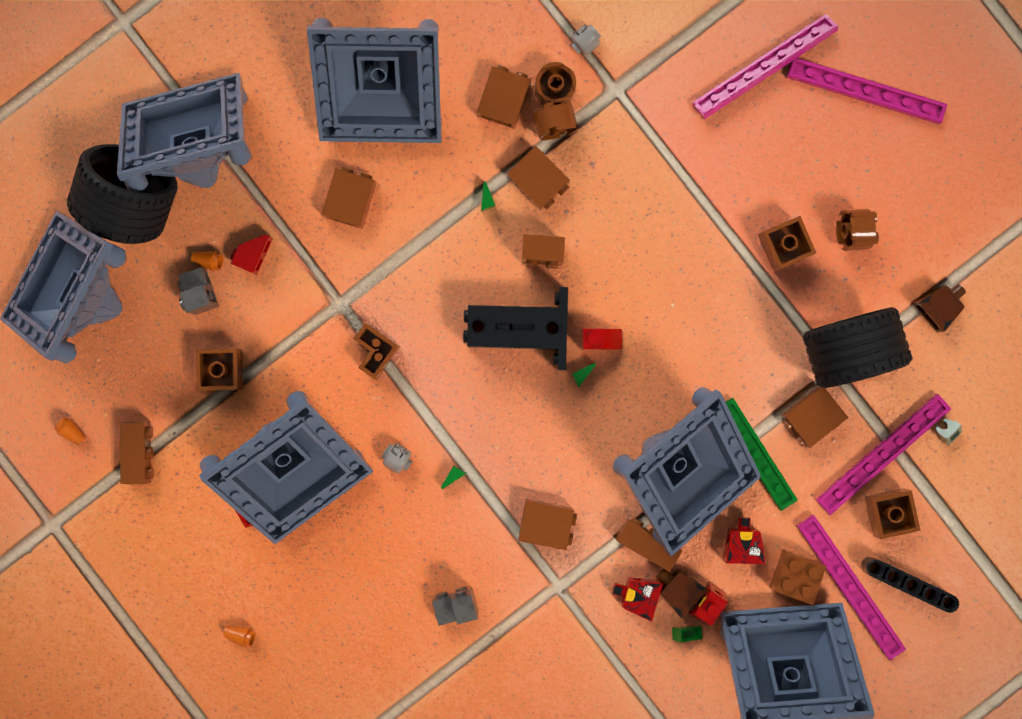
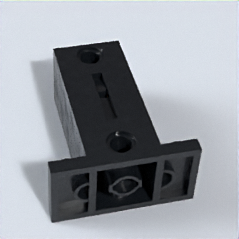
[463,287,568,370]

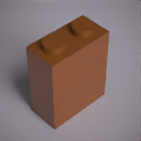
[477,66,531,129]
[507,146,570,211]
[321,167,377,229]
[780,386,848,448]
[518,499,577,550]

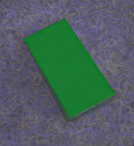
[481,182,495,212]
[572,363,596,387]
[441,465,467,489]
[672,626,702,642]

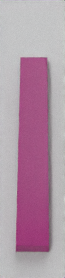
[692,14,838,120]
[786,58,947,125]
[815,394,951,515]
[796,514,906,661]

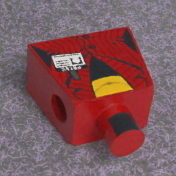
[723,517,765,564]
[612,577,663,622]
[688,581,728,626]

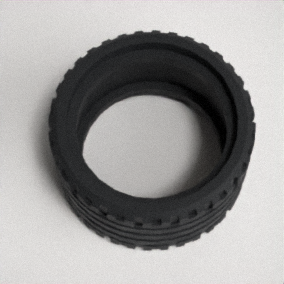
[67,144,178,244]
[802,307,913,388]

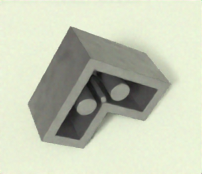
[178,267,220,315]
[432,586,479,626]

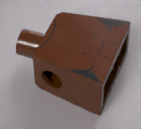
[912,284,966,332]
[656,568,708,619]

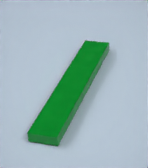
[726,398,798,511]

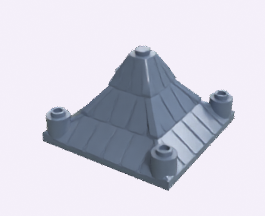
[307,17,442,143]
[117,72,252,193]
[0,211,126,364]
[613,387,761,556]
[199,391,373,544]
[720,603,875,719]

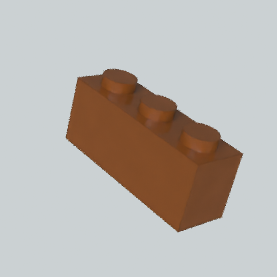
[120,422,154,484]
[615,518,682,572]

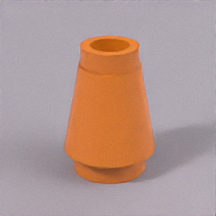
[191,251,224,271]
[54,417,86,446]
[223,625,256,648]

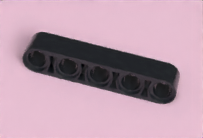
[861,557,959,613]

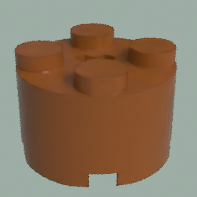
[535,62,576,105]
[533,100,578,141]
[836,208,879,251]

